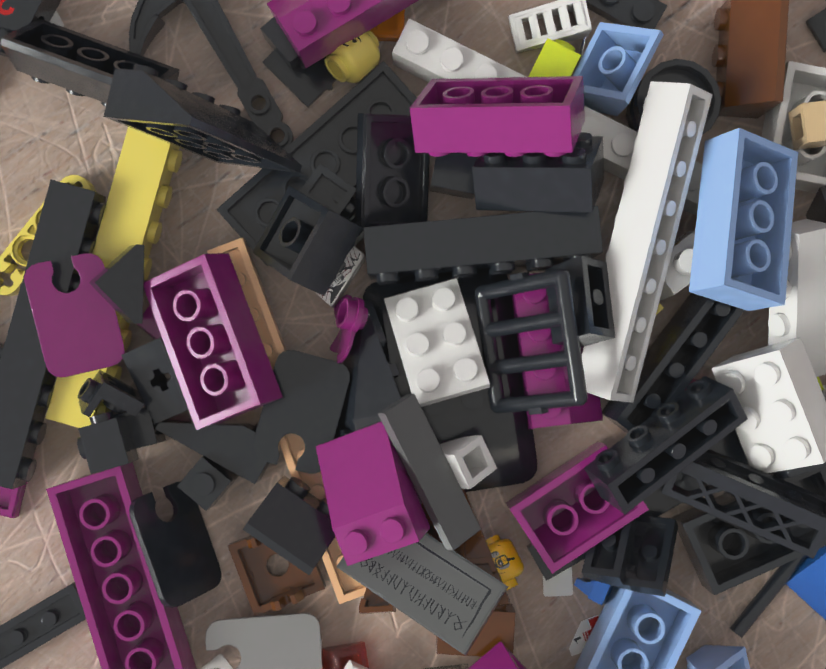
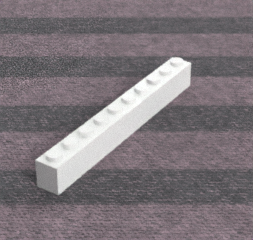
[392,19,702,216]

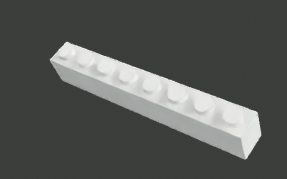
[582,81,713,403]

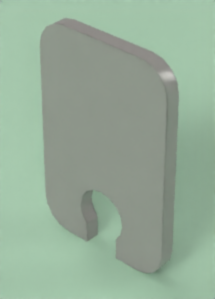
[205,612,322,669]

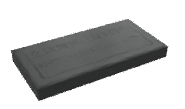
[337,533,508,655]

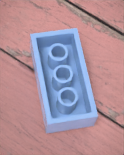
[689,128,798,311]
[574,586,702,669]

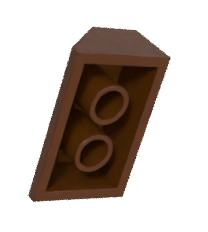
[712,0,789,119]

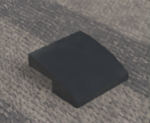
[582,515,679,597]

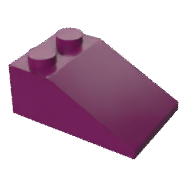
[316,421,430,566]

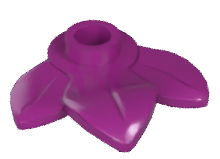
[330,294,368,364]

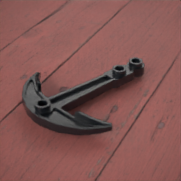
[129,0,294,149]

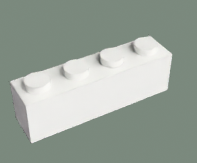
[768,219,826,377]

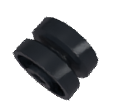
[626,59,721,135]

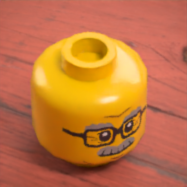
[486,534,524,591]

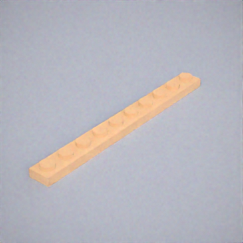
[207,238,366,604]

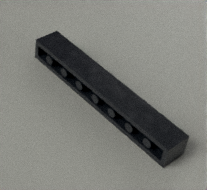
[0,180,106,489]

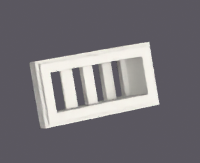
[508,0,592,53]

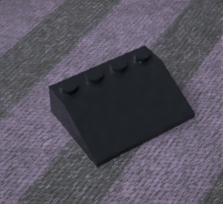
[103,64,302,173]

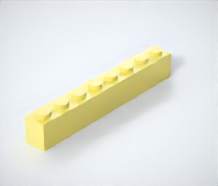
[45,127,182,428]

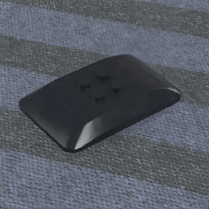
[363,268,538,492]

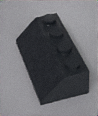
[1,19,180,107]

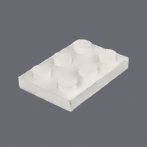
[384,278,490,407]

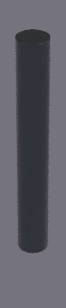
[730,555,808,638]

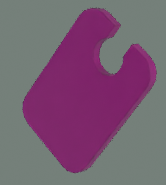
[24,253,125,377]

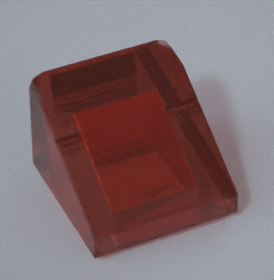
[321,641,369,669]

